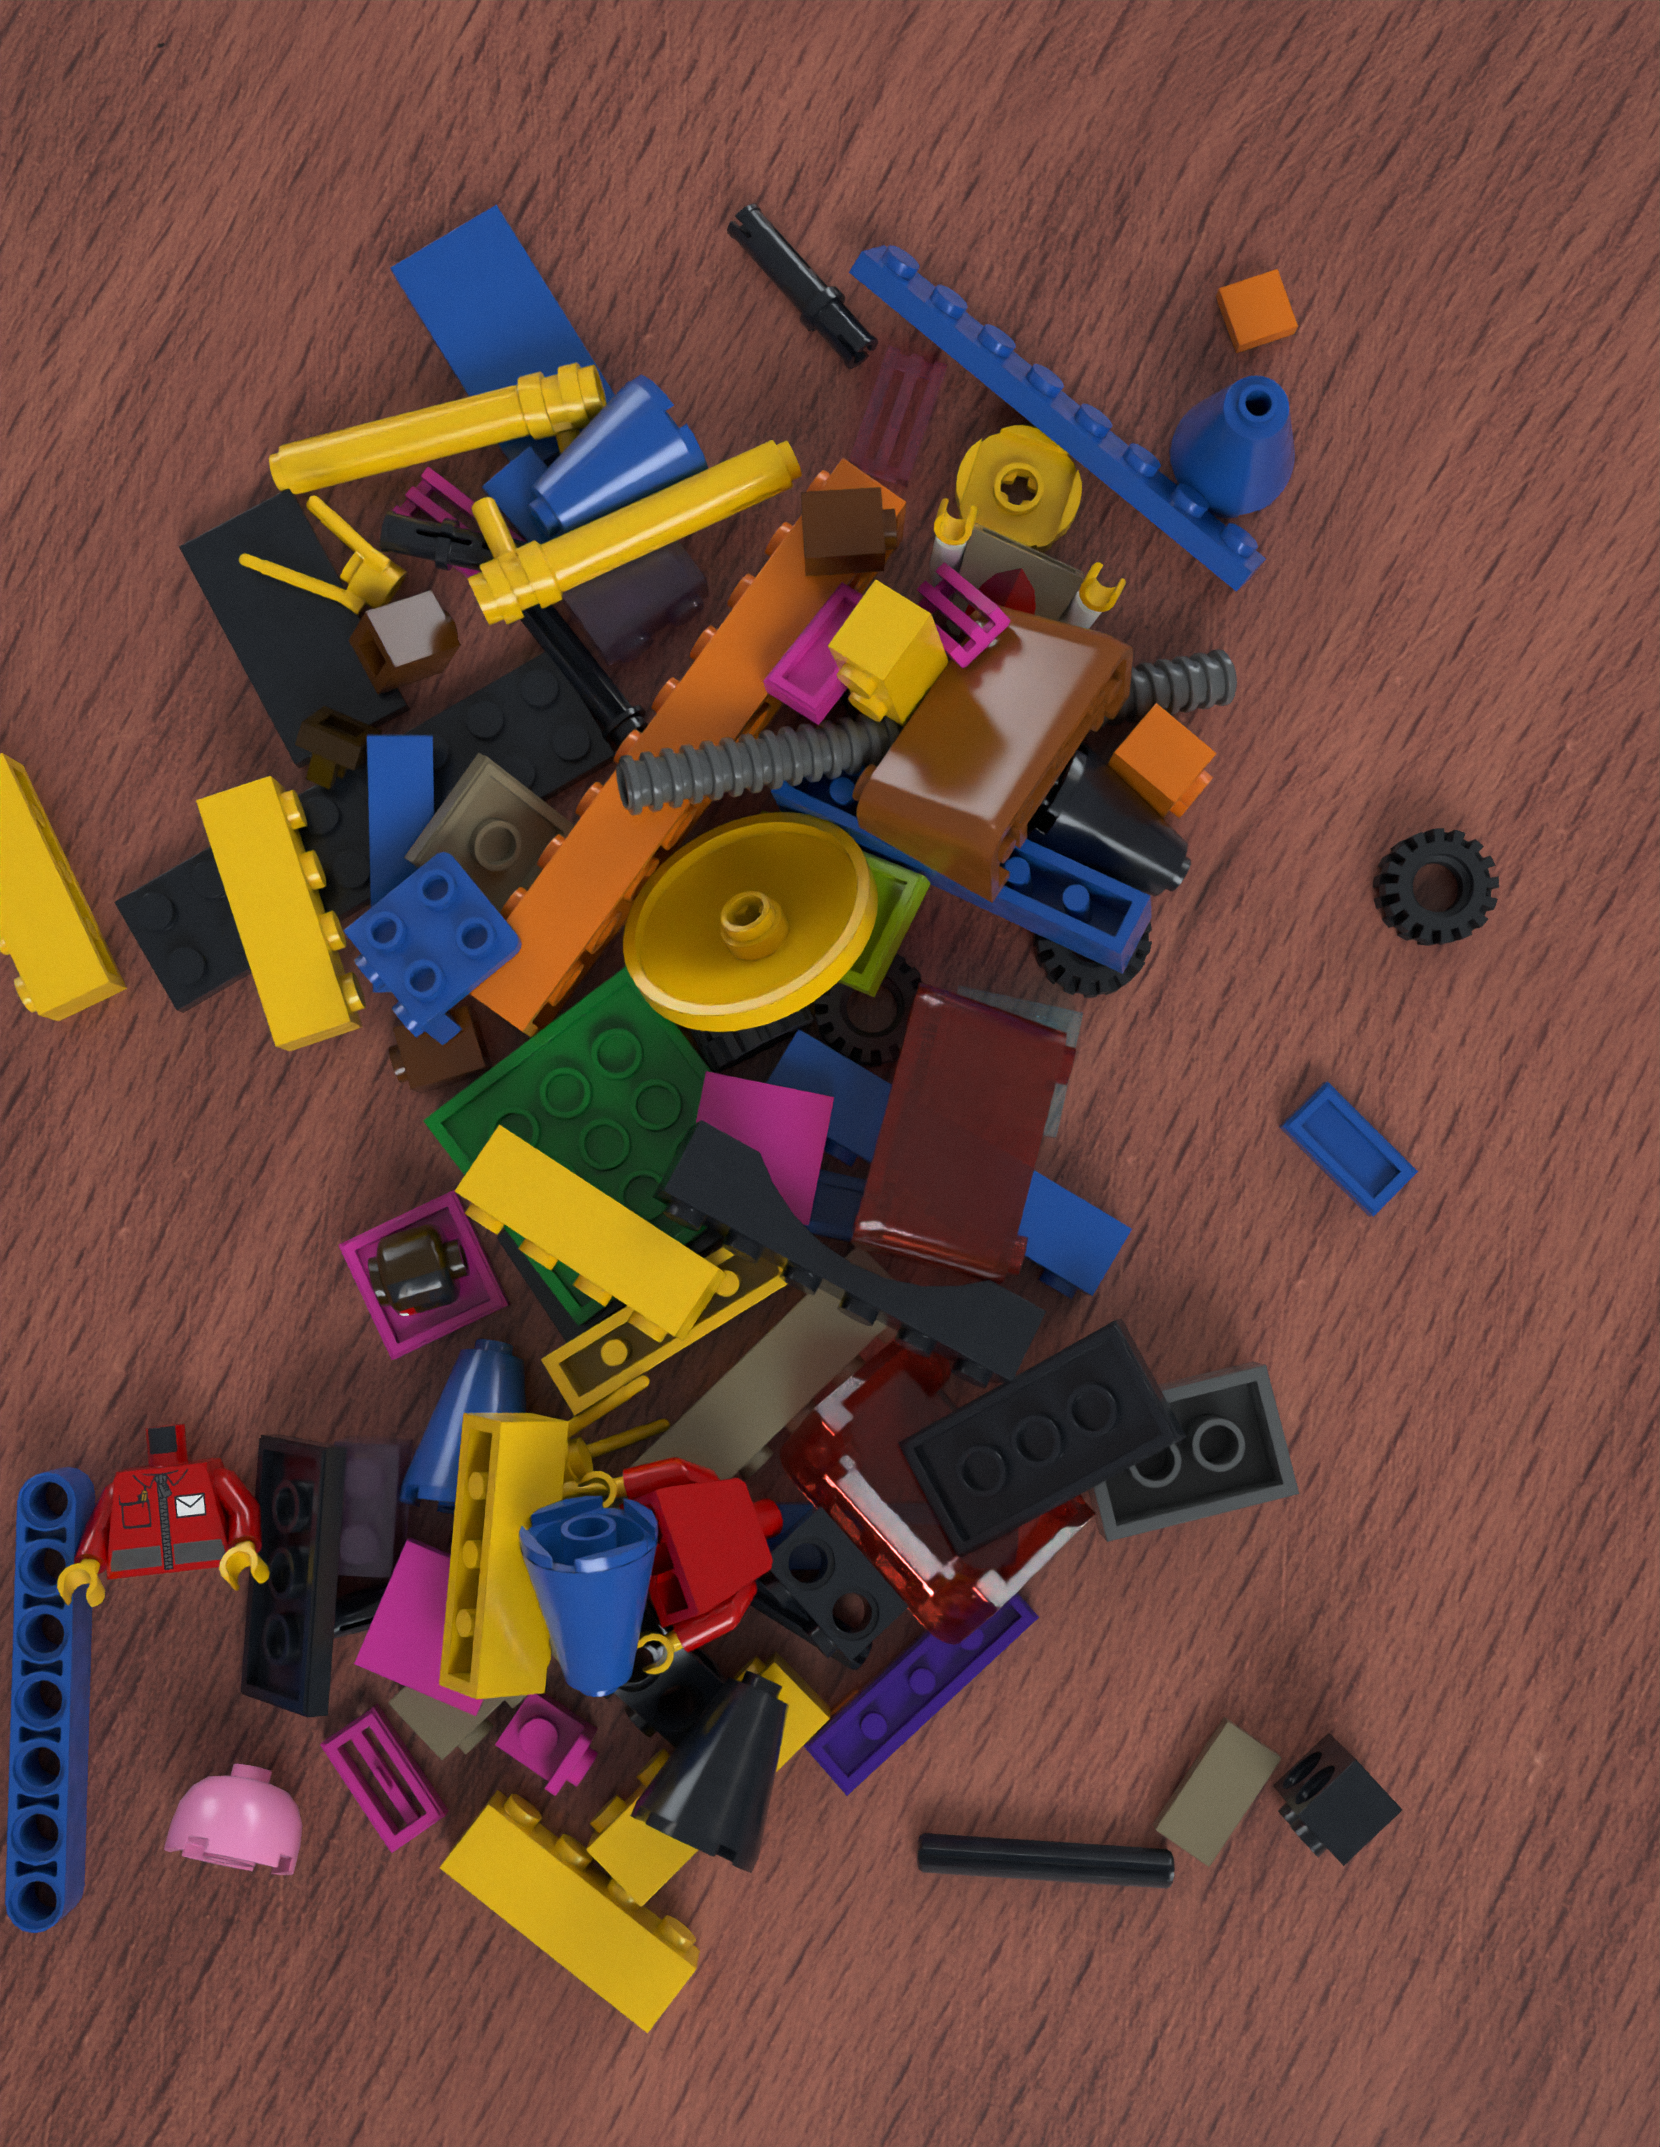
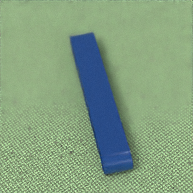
[5,1466,95,1933]

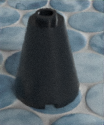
[1027,742,1191,897]
[630,1670,789,1873]

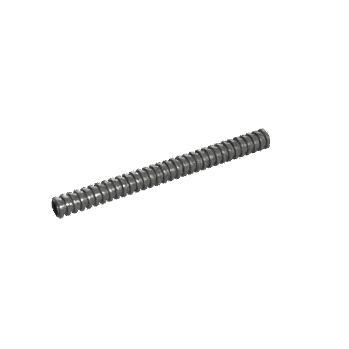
[616,649,1237,816]

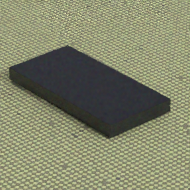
[179,489,410,768]
[898,1318,1186,1560]
[241,1434,347,1718]

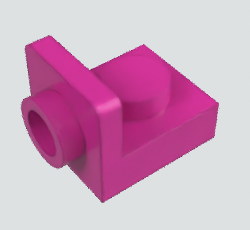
[495,1693,598,1796]

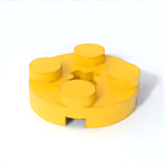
[955,425,1082,553]

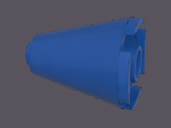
[527,374,708,538]
[1169,375,1295,518]
[399,1339,526,1515]
[519,1496,658,1697]

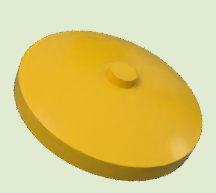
[623,812,878,1032]

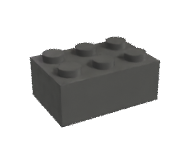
[1088,1361,1299,1542]

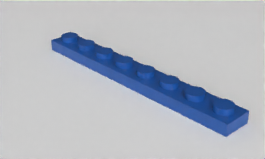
[849,245,1266,592]

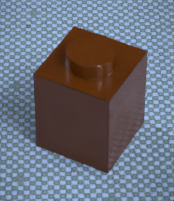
[801,487,897,576]
[349,590,461,695]
[389,1005,493,1094]

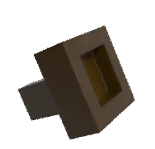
[295,705,382,789]

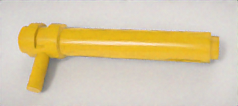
[269,362,607,495]
[467,440,802,626]

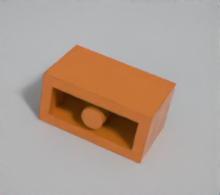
[1108,703,1217,819]

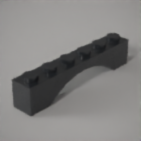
[653,1120,1046,1388]

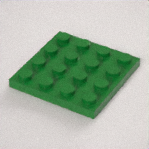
[423,966,712,1326]

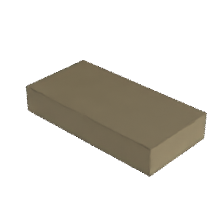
[1152,1717,1282,1867]

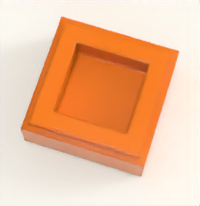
[1216,269,1298,353]

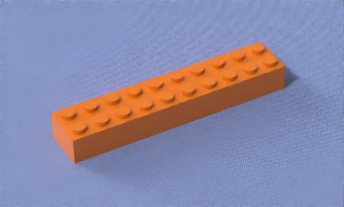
[469,458,907,1038]

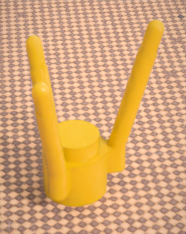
[239,495,407,615]
[562,1375,670,1500]

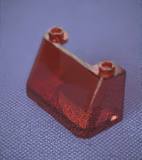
[848,982,1076,1285]
[779,1340,1096,1645]

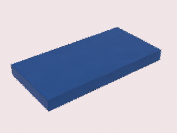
[390,205,615,466]

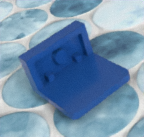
[343,852,522,1045]

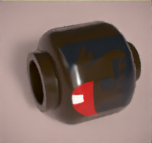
[368,1224,470,1316]

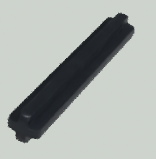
[917,1833,1175,1889]

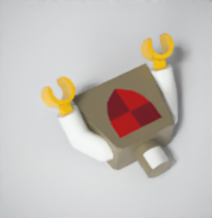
[929,498,1126,636]

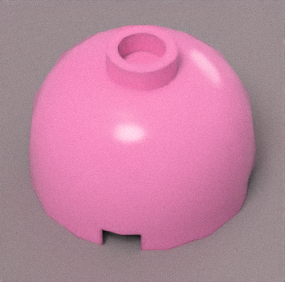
[164,1764,302,1875]

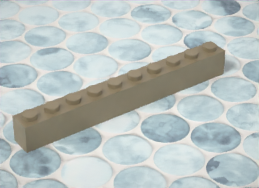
[388,1244,897,1760]

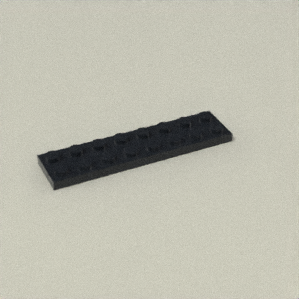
[114,651,615,1013]

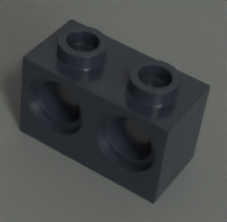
[758,1506,909,1662]
[602,1598,726,1748]
[1273,1733,1402,1866]

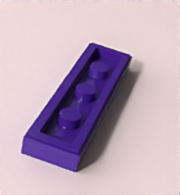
[803,1568,1039,1796]

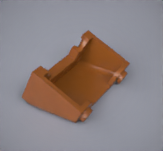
[852,605,1133,903]

